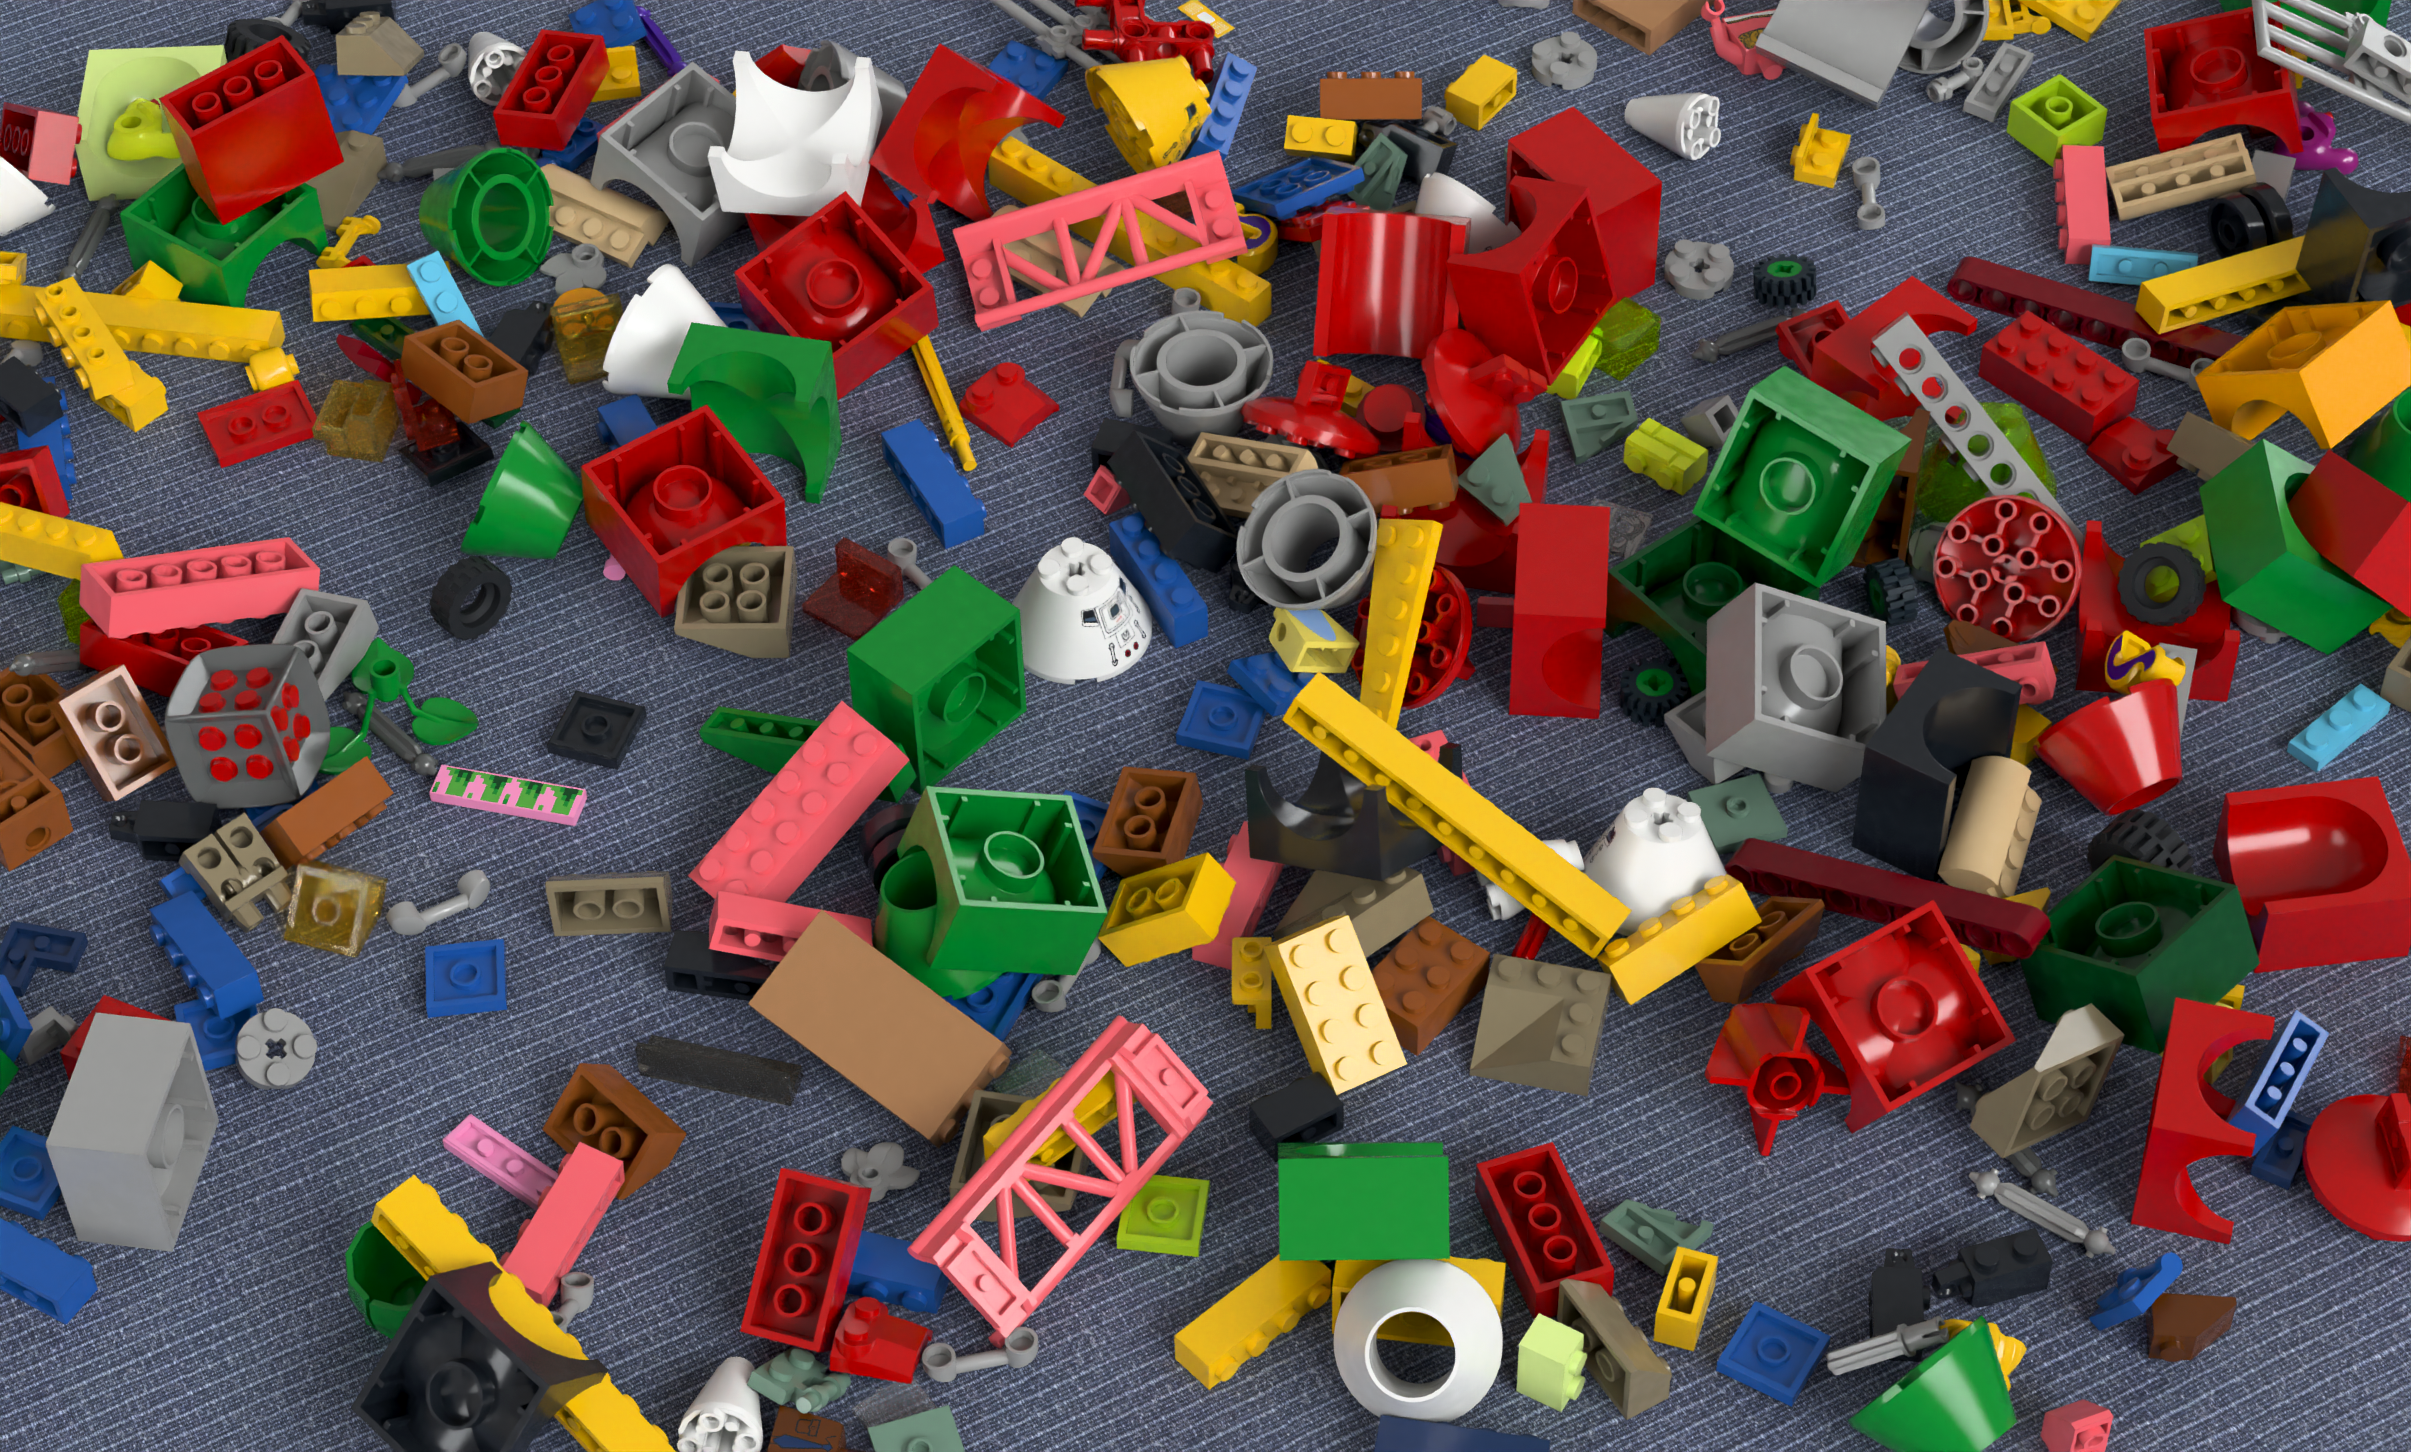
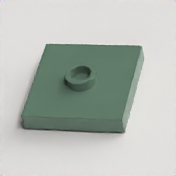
[1687,773,1788,855]
[867,1405,965,1452]

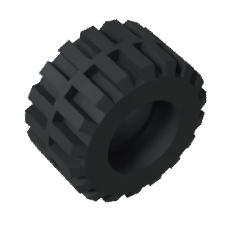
[224,19,311,63]
[2087,808,2195,874]

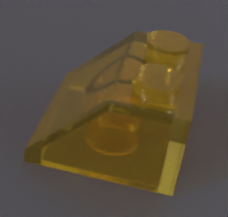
[284,861,388,958]

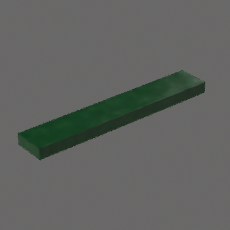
[351,317,521,430]

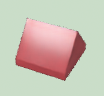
[1083,465,1130,515]
[1477,596,1514,628]

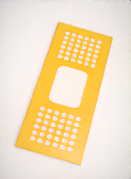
[1178,0,1235,39]

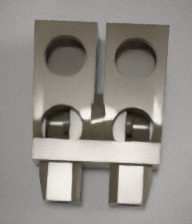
[179,813,294,933]

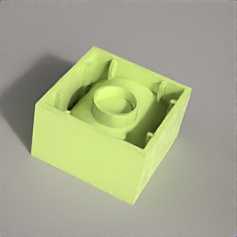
[75,45,227,201]

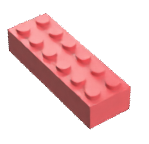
[79,537,320,639]
[688,701,910,903]

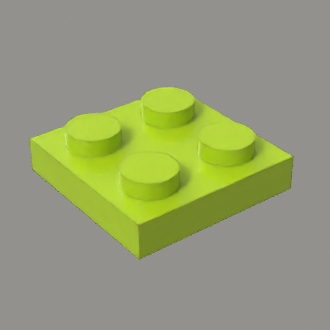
[2140,514,2217,603]
[1116,1175,1210,1257]

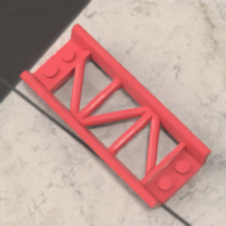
[953,150,1248,332]
[907,1015,1213,1349]

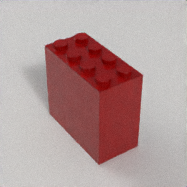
[159,35,344,225]

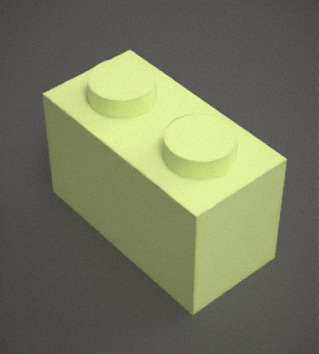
[1516,1313,1587,1412]

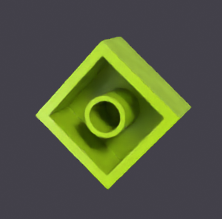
[2006,74,2108,167]

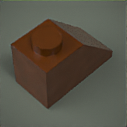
[2146,1293,2237,1362]

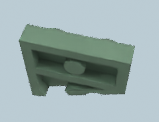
[1347,133,1408,211]
[1559,390,1638,465]
[1458,433,1532,527]
[1599,1199,1714,1276]

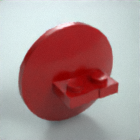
[1421,328,1548,460]
[1240,360,1381,459]
[1933,495,2082,643]
[1351,564,1476,710]
[2302,1093,2411,1242]

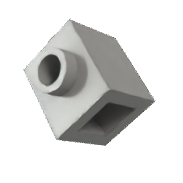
[1680,394,1739,449]

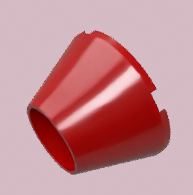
[2033,678,2183,816]

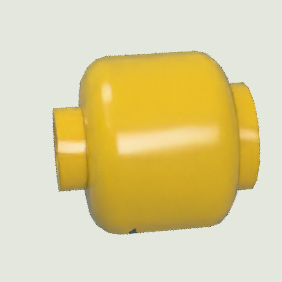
[245,346,300,393]

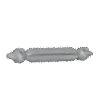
[1969,1167,2116,1259]

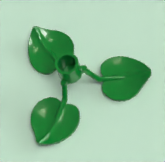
[318,637,479,775]

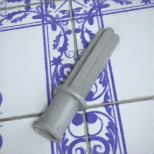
[1826,1316,1949,1375]

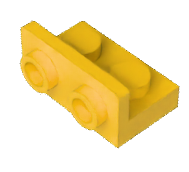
[591,45,641,102]
[1790,113,1851,188]
[1232,937,1272,1029]

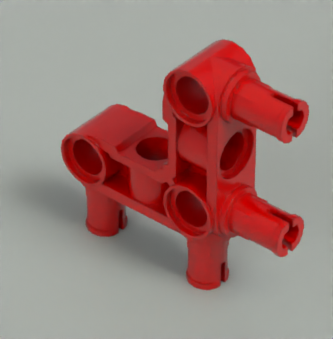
[1074,0,1215,84]

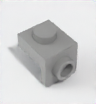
[19,1006,79,1066]

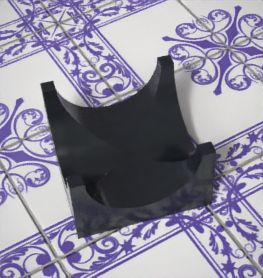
[1245,742,1463,881]
[351,1261,608,1452]

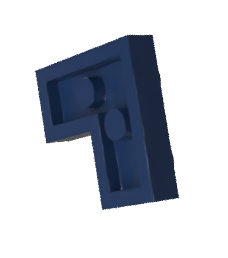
[0,921,88,997]
[2250,1110,2314,1190]

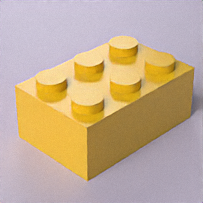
[1097,852,1236,967]

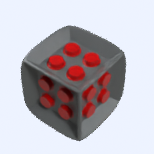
[165,644,330,809]

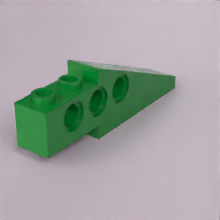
[698,706,917,803]

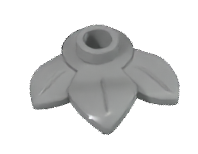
[540,244,607,296]
[841,1142,920,1202]

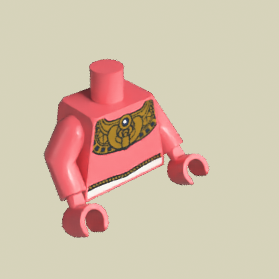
[1701,0,1786,80]

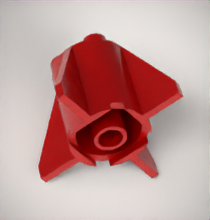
[1704,1003,1851,1156]

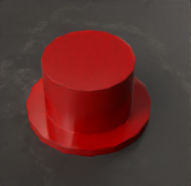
[1355,383,1427,453]

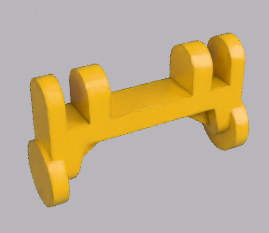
[2009,0,2051,34]
[316,215,381,269]

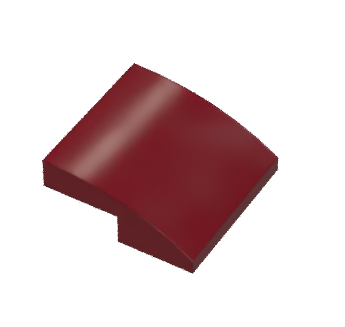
[336,334,423,405]

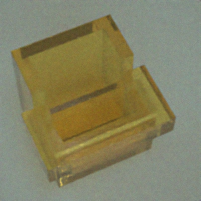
[312,379,400,463]

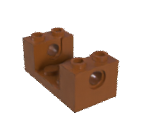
[0,731,74,872]

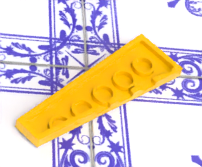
[1360,519,1443,729]

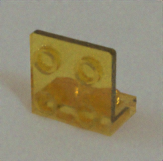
[550,293,623,384]

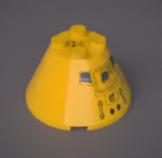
[1085,55,1212,174]

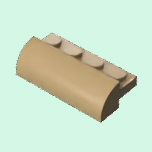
[2105,133,2256,222]
[540,164,670,268]
[991,205,1125,318]
[1187,432,1318,519]
[1938,756,2042,898]

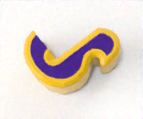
[1234,202,1278,275]
[2105,630,2186,695]

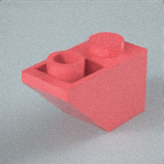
[2040,1399,2113,1452]

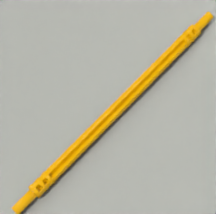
[911,334,977,471]

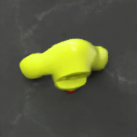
[107,98,181,161]

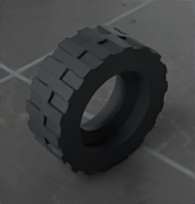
[2117,542,2207,627]
[429,555,512,641]

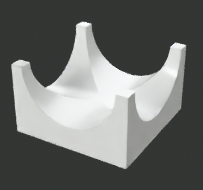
[707,51,883,216]

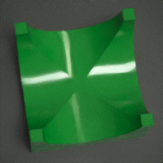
[667,322,842,504]

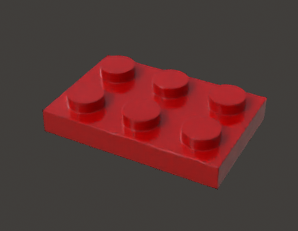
[1275,199,1370,242]
[197,379,323,468]

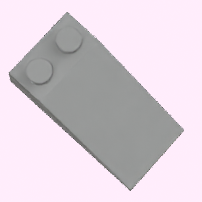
[271,588,379,701]

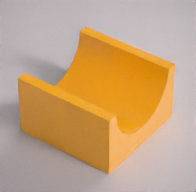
[2195,300,2411,449]

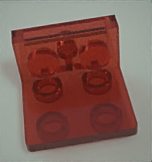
[390,359,460,452]
[802,537,904,641]

